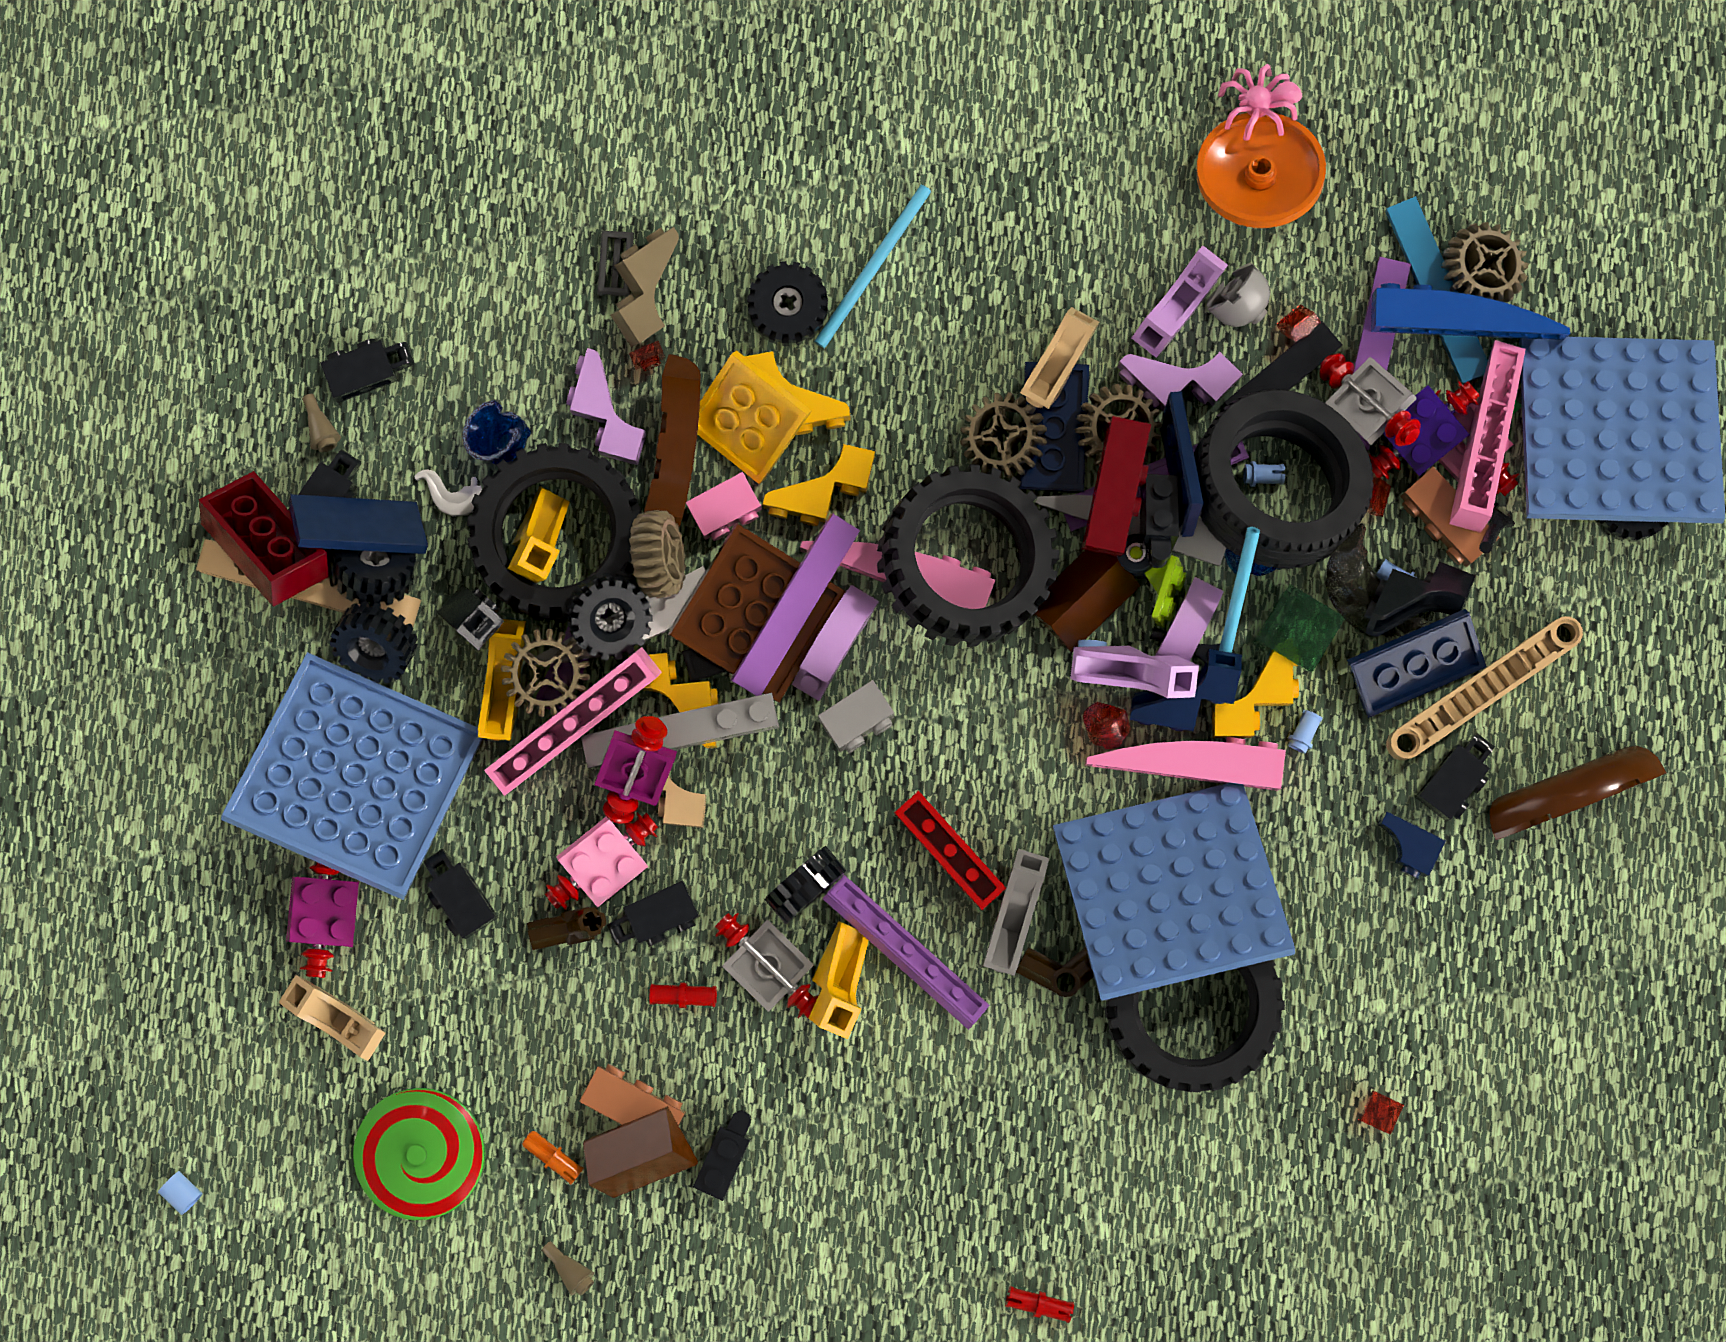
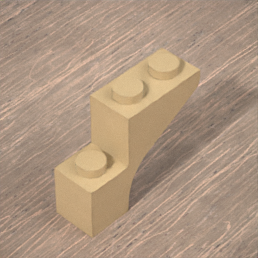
[1020,307,1100,409]
[634,722,707,828]

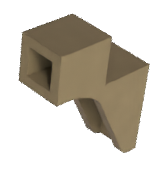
[610,227,679,347]

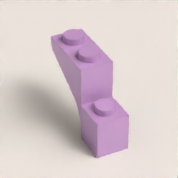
[566,348,646,465]
[1117,352,1243,411]
[1070,646,1199,698]

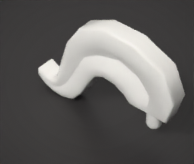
[414,469,482,517]

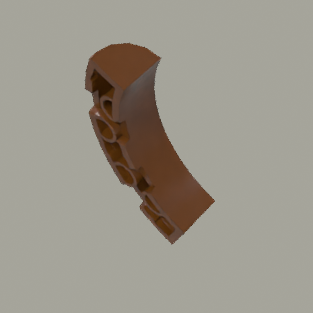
[644,354,700,527]
[1490,746,1666,840]

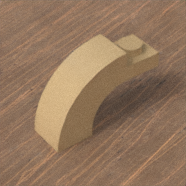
[278,975,385,1061]

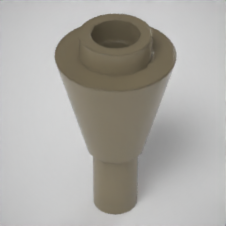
[302,394,341,453]
[541,1241,595,1296]

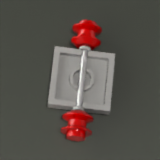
[1319,353,1421,447]
[715,913,819,1019]

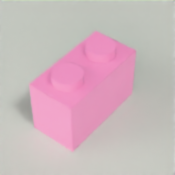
[686,472,762,541]

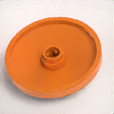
[1196,113,1326,228]

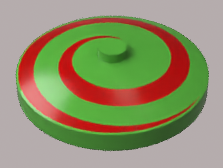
[353,1088,486,1220]

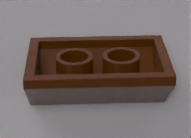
[1033,550,1141,653]
[583,1106,698,1198]

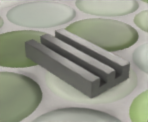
[598,231,634,297]

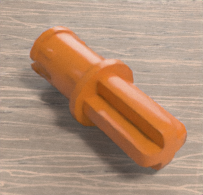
[522,1131,584,1185]

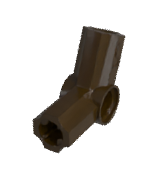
[527,907,607,950]
[1016,947,1094,997]

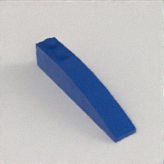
[1371,283,1570,340]

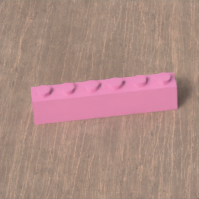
[484,647,662,796]

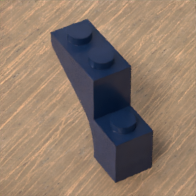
[1130,649,1242,732]

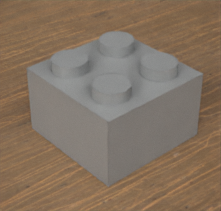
[818,680,894,754]

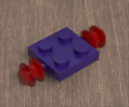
[1369,380,1480,480]

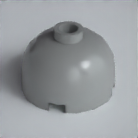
[1206,263,1271,327]

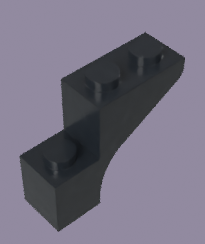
[1364,561,1476,636]

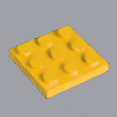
[697,350,812,484]

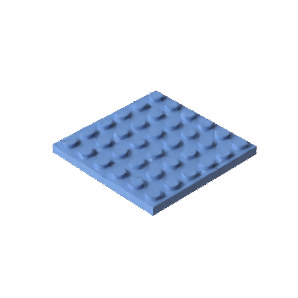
[1519,337,1726,523]
[221,652,483,900]
[1053,783,1295,1001]

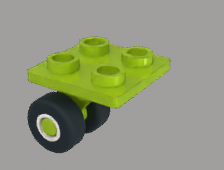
[1117,534,1187,628]

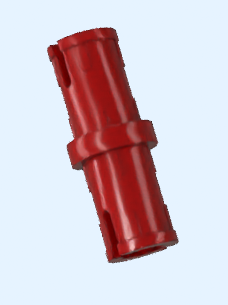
[649,982,717,1008]
[1005,1286,1074,1323]

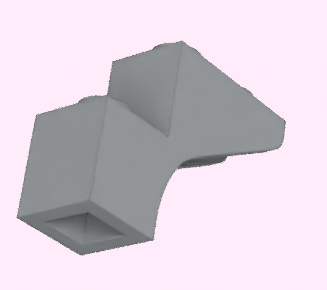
[983,849,1049,976]

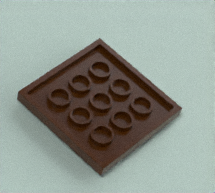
[668,523,846,702]

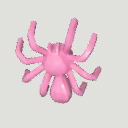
[1218,64,1302,141]

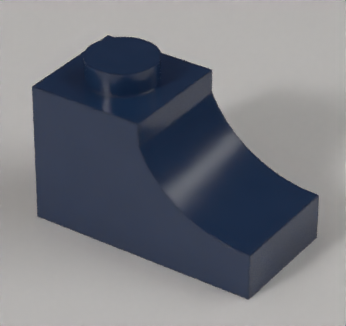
[1377,812,1446,879]

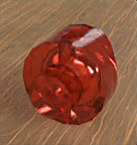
[1083,702,1131,749]

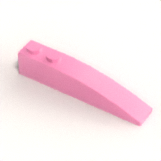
[1449,340,1526,533]
[800,541,995,609]
[1085,737,1286,791]

